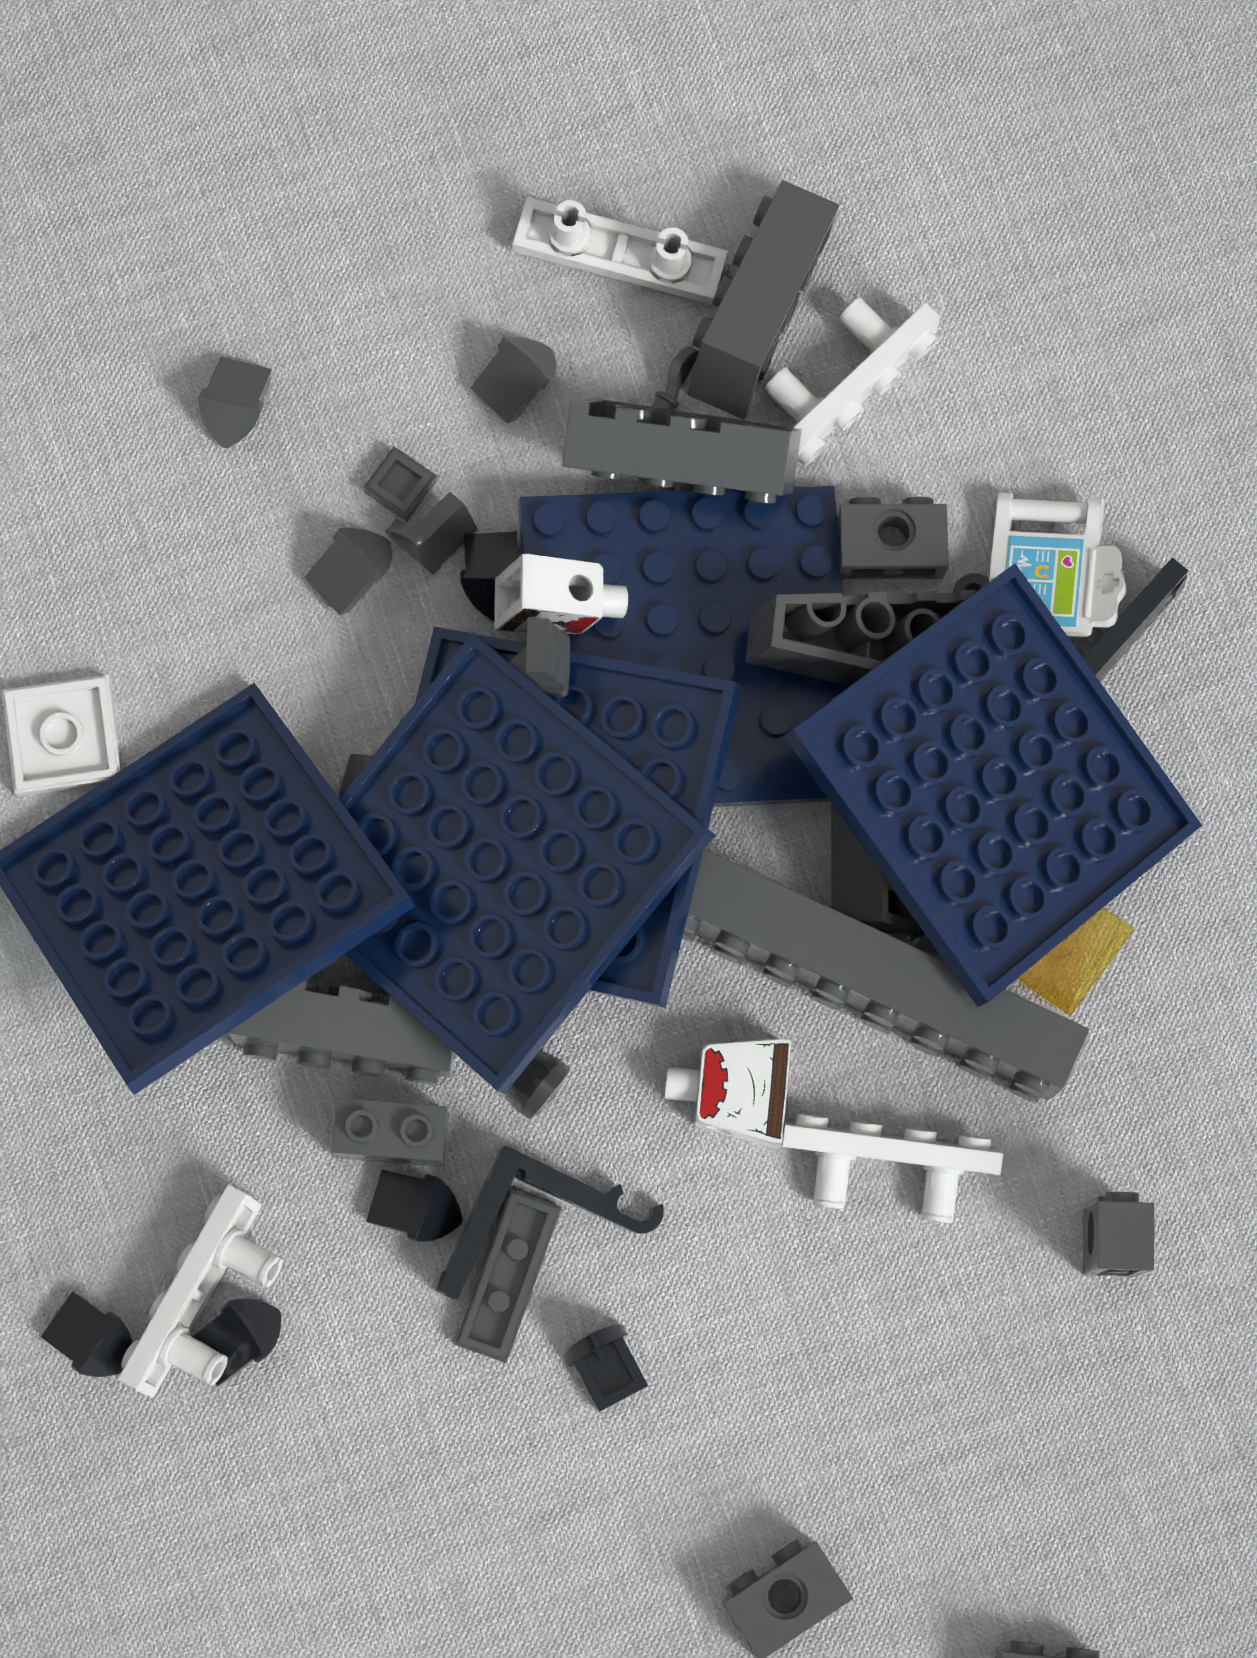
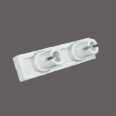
[512,197,728,305]
[764,297,941,467]
[781,1113,1003,1223]
[117,1184,282,1398]

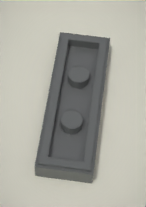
[455,1189,562,1364]

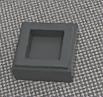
[363,446,437,522]

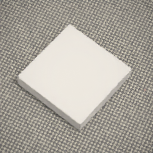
[2,675,122,797]

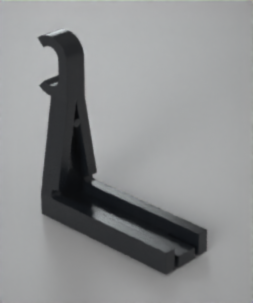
[953,557,1189,681]
[434,1145,664,1300]

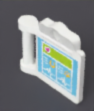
[989,492,1126,637]

